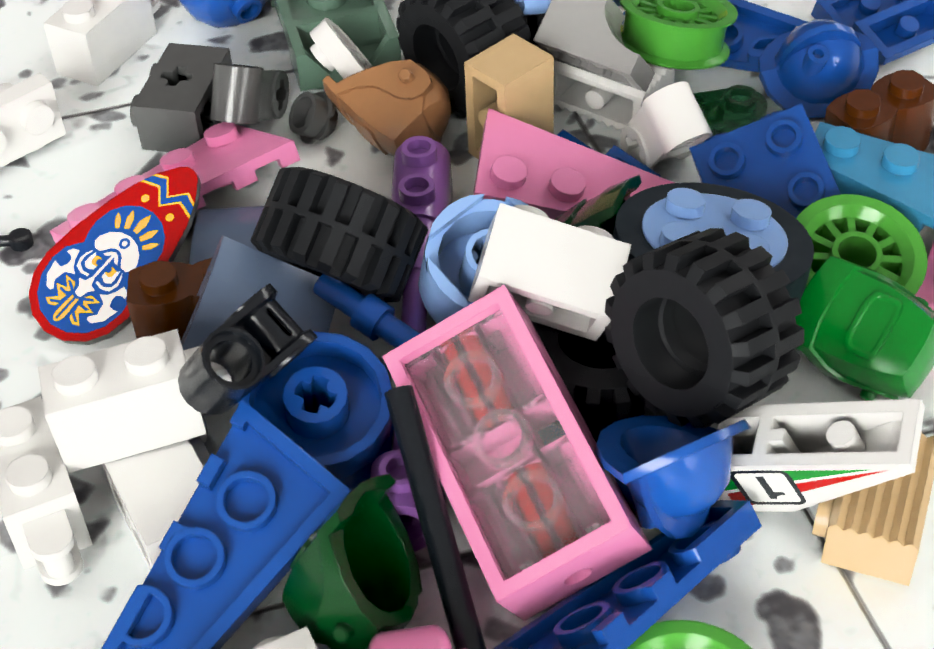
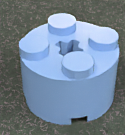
[418,194,528,324]

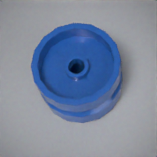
[238,331,394,490]

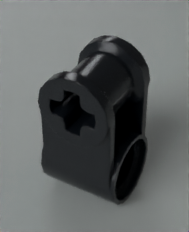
[178,283,318,415]

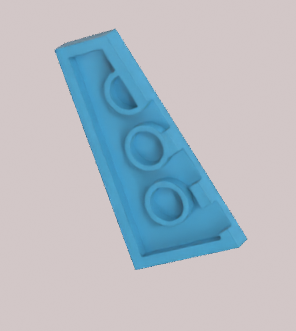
[815,121,934,232]

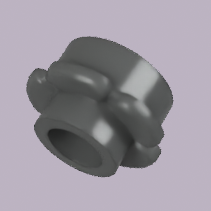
[289,91,338,144]

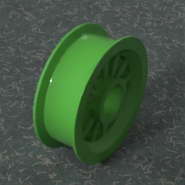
[619,0,738,70]
[796,194,928,295]

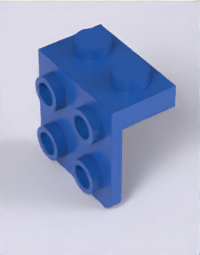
[689,103,841,218]

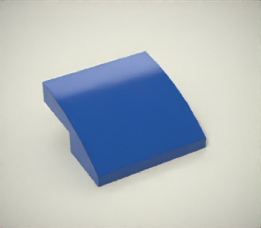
[811,0,934,66]

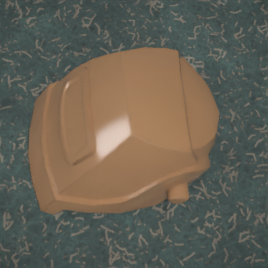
[322,59,451,156]

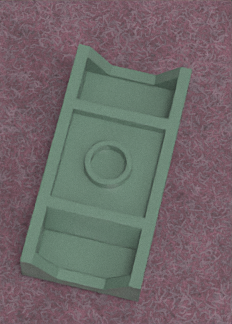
[270,0,401,91]

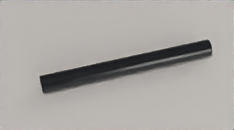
[384,385,486,649]

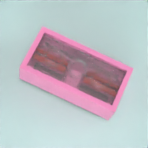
[382,285,653,621]

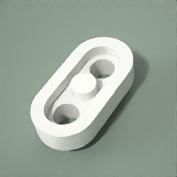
[310,18,373,79]

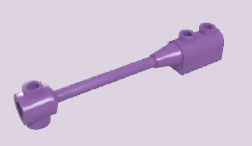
[370,136,453,552]

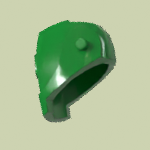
[795,255,934,401]

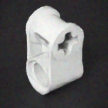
[620,81,713,169]

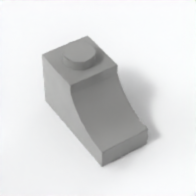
[533,0,655,92]

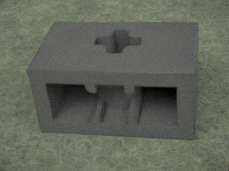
[130,43,232,152]

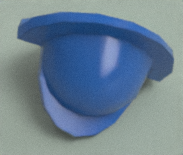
[758,19,879,118]
[595,416,752,539]

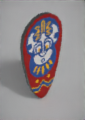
[29,167,201,345]

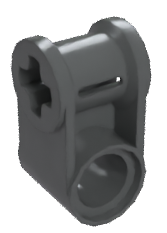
[210,63,289,124]

